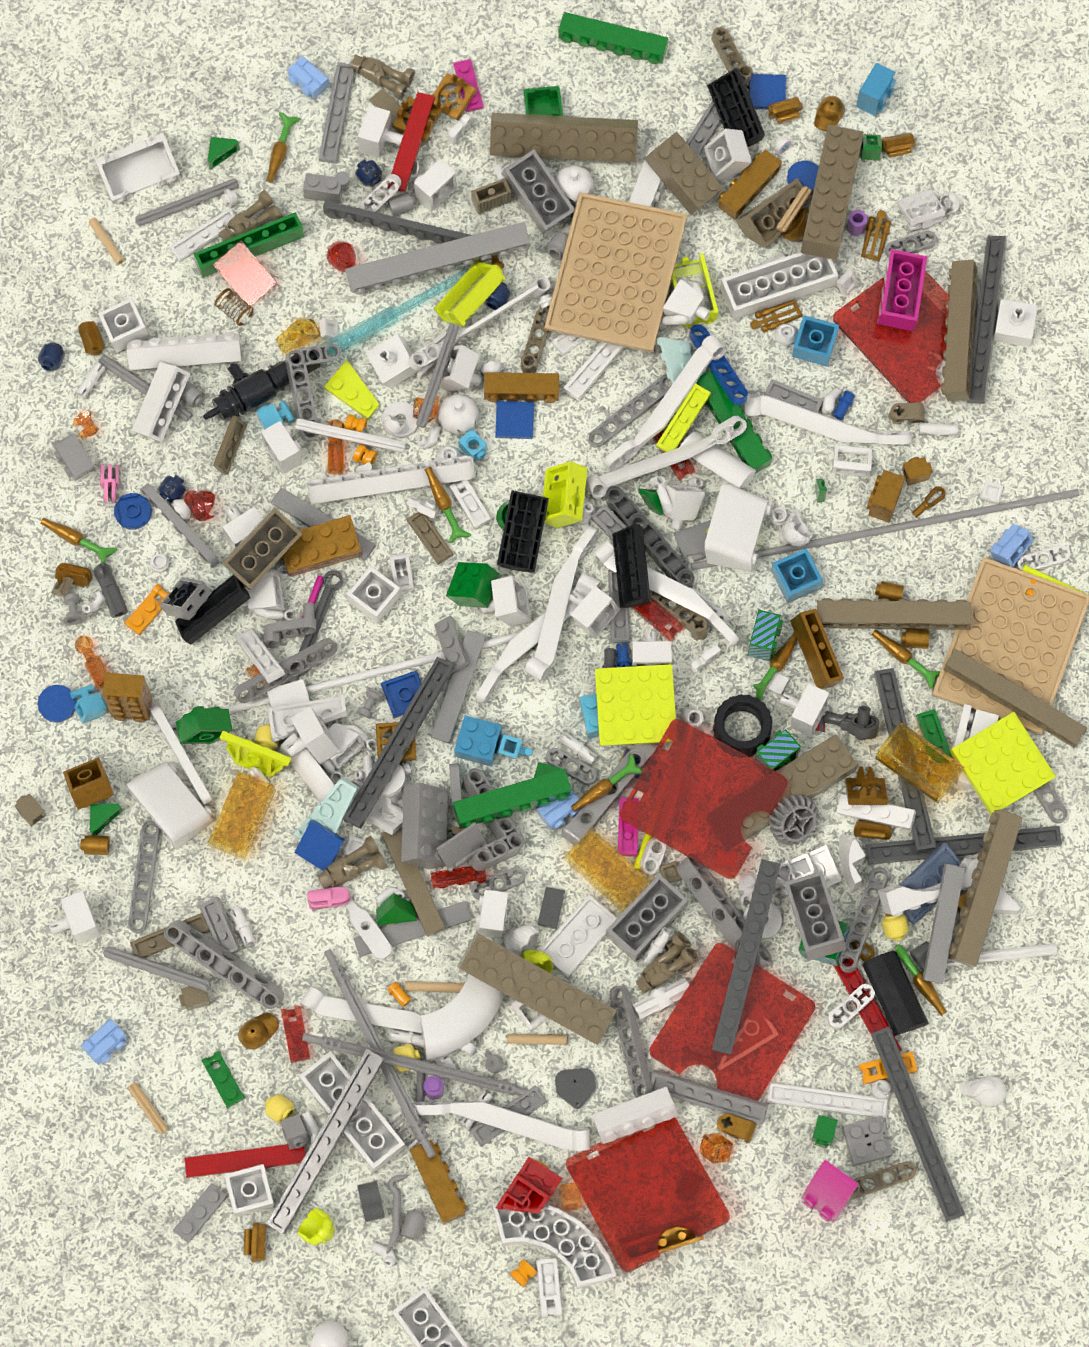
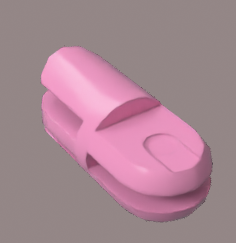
[100,464,119,503]
[307,887,351,910]

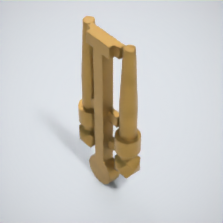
[861,210,891,261]
[750,300,803,333]

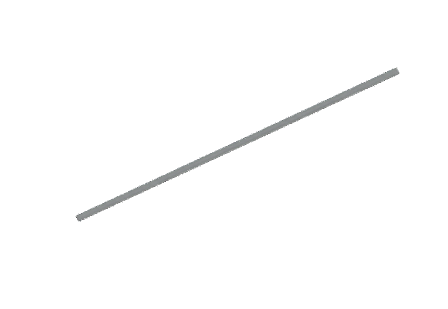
[691,489,1079,570]

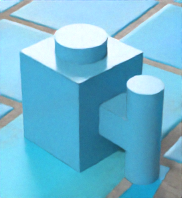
[256,401,296,430]
[70,684,107,724]
[495,734,533,759]

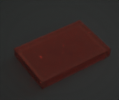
[212,240,277,307]

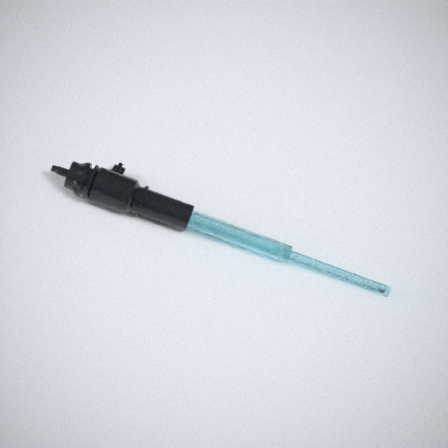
[203,266,471,421]

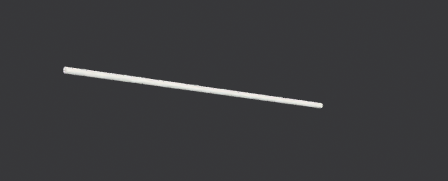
[152,631,521,733]

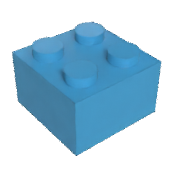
[856,62,896,116]
[792,315,839,367]
[771,548,823,603]
[454,715,502,767]

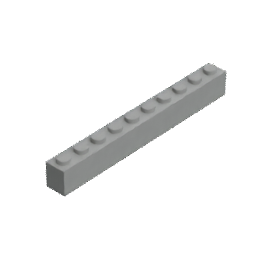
[345,222,531,295]

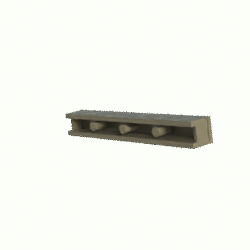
[943,648,1088,748]

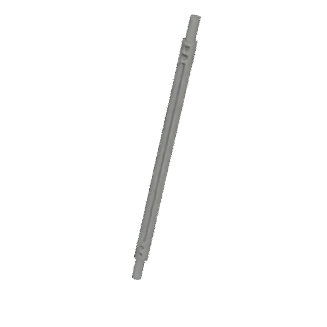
[324,949,436,1159]
[302,1033,535,1097]

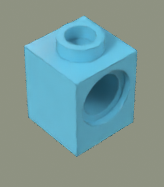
[458,429,487,461]

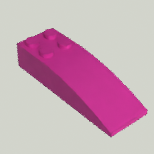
[801,1159,858,1222]

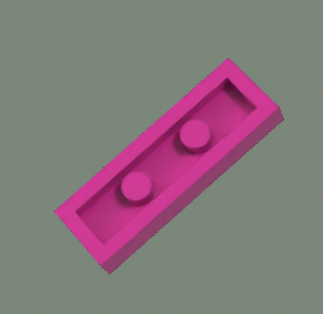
[453,59,484,112]
[618,798,639,857]

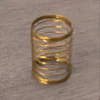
[215,288,254,326]

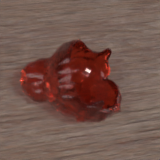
[327,241,356,272]
[184,490,215,522]

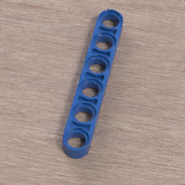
[689,325,748,405]

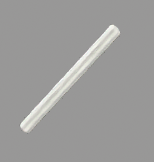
[295,419,405,453]
[946,944,1057,967]

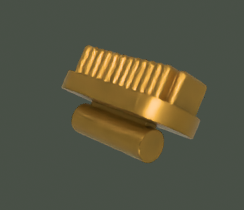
[768,97,803,123]
[881,132,916,158]
[78,321,105,356]
[55,563,92,588]
[854,819,892,840]
[243,1222,267,1262]

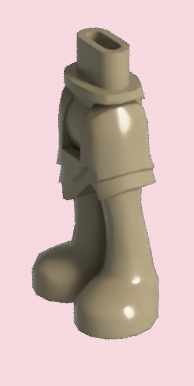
[350,55,415,100]
[219,190,283,241]
[317,836,388,889]
[636,931,699,993]

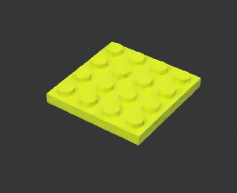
[595,664,677,747]
[949,712,1056,815]

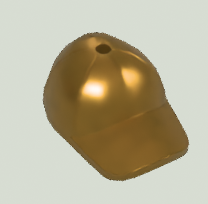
[814,96,845,132]
[780,207,808,241]
[238,1012,279,1050]

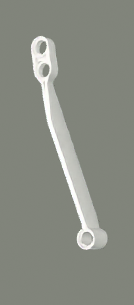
[408,276,550,370]
[604,335,726,471]
[744,394,912,444]
[585,416,747,498]
[525,525,599,681]
[593,539,740,646]
[475,573,601,703]
[640,708,704,875]
[300,986,477,1057]
[412,1101,590,1151]

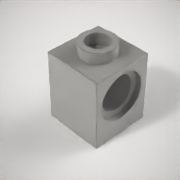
[280,1114,309,1150]

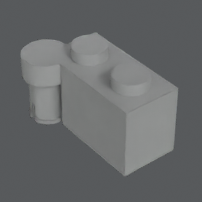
[303,171,350,203]
[52,433,94,481]

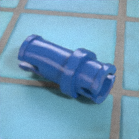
[832,391,855,421]
[616,643,632,667]

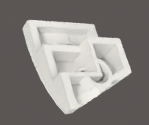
[367,786,404,835]
[839,833,866,893]
[779,845,843,887]

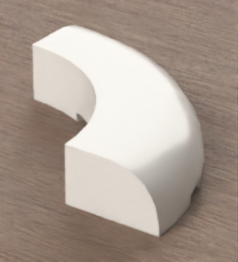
[420,974,504,1061]
[492,1203,617,1289]

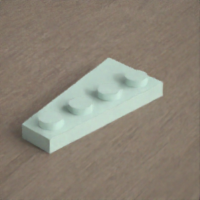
[656,337,692,409]
[294,777,359,838]

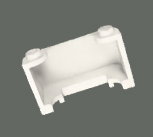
[94,133,180,203]
[705,483,772,571]
[126,762,213,850]

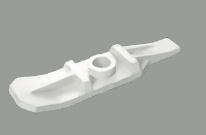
[344,898,392,960]

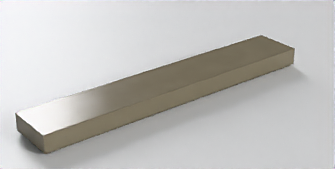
[381,829,445,937]

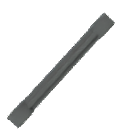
[290,570,343,676]

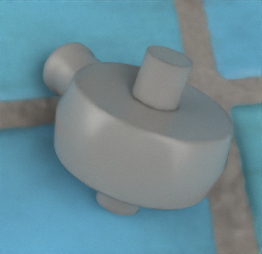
[485,1051,504,1073]

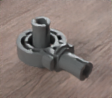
[824,706,879,740]

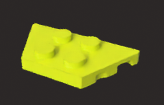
[220,731,292,778]

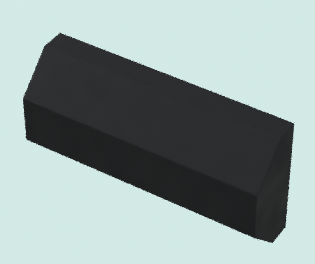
[707,68,765,147]
[497,490,549,573]
[612,524,651,608]
[175,575,251,645]
[862,951,929,1036]

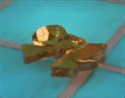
[72,410,99,439]

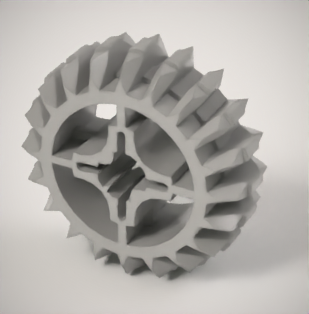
[768,794,820,846]

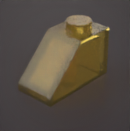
[276,319,320,355]

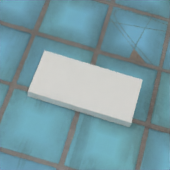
[540,894,617,978]

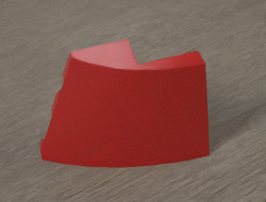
[495,1156,563,1214]

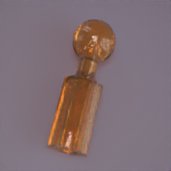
[327,419,345,474]
[75,635,109,689]

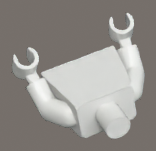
[659,277,710,329]
[650,476,705,530]
[241,565,294,621]
[321,723,377,784]

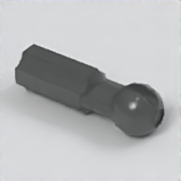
[94,563,128,618]

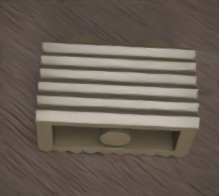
[471,178,511,214]

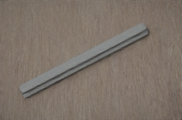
[135,178,239,226]
[416,324,459,428]
[99,355,192,422]
[103,946,211,991]

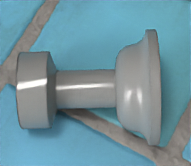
[63,593,86,626]
[356,686,386,719]

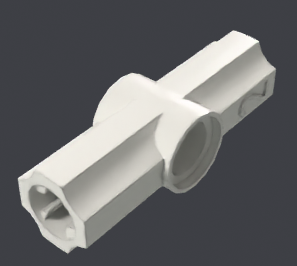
[632,978,693,1021]

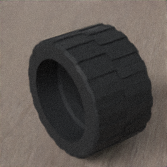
[713,694,772,758]

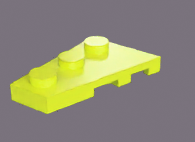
[324,360,380,420]

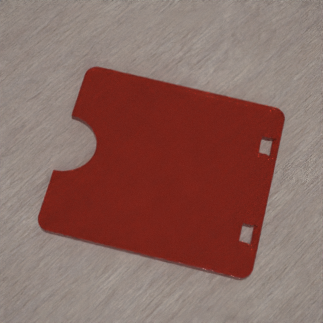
[833,270,976,403]
[620,719,788,879]
[649,943,815,1101]
[566,1117,730,1273]

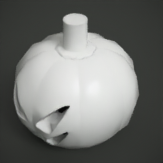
[555,165,594,206]
[438,394,480,435]
[310,1320,349,1347]

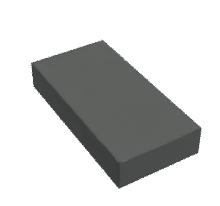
[537,887,565,929]

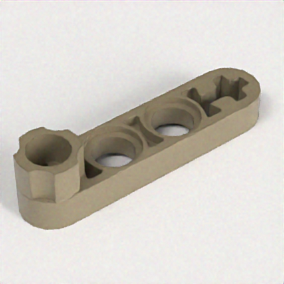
[711,27,753,87]
[521,307,549,373]
[650,590,708,641]
[850,1161,916,1200]

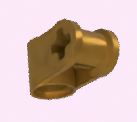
[717,1113,757,1143]

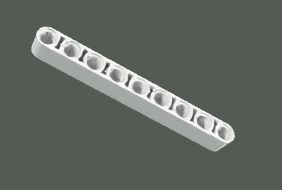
[307,456,475,503]

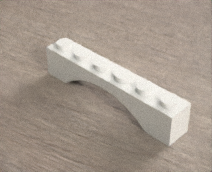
[878,853,978,916]

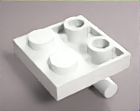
[897,190,945,232]

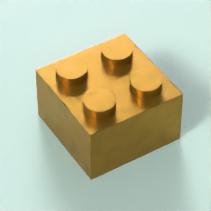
[866,470,905,523]
[63,757,114,810]

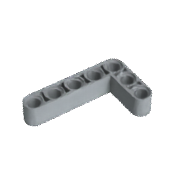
[285,343,341,442]
[463,768,525,871]

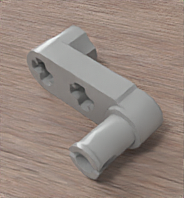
[263,602,316,648]

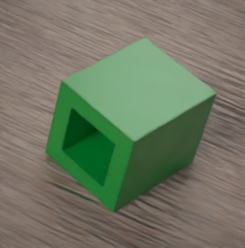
[811,1115,838,1148]

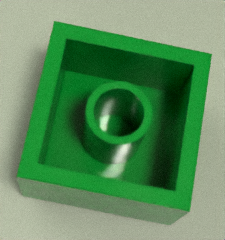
[446,562,500,608]
[176,706,233,744]

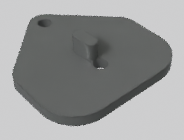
[555,1068,596,1109]

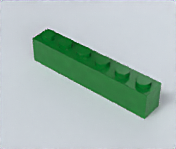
[558,12,669,64]
[193,212,304,278]
[695,370,772,473]
[453,769,572,829]

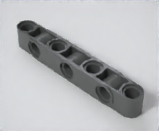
[606,486,694,588]

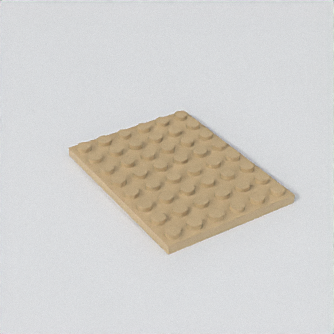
[544,193,687,353]
[932,557,1089,735]

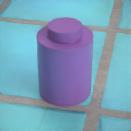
[847,210,867,236]
[424,1076,444,1100]

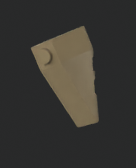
[735,178,803,248]

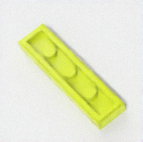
[656,384,711,452]

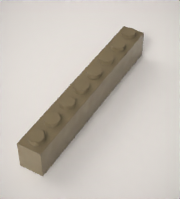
[941,259,978,401]
[817,598,971,630]
[948,809,1023,967]

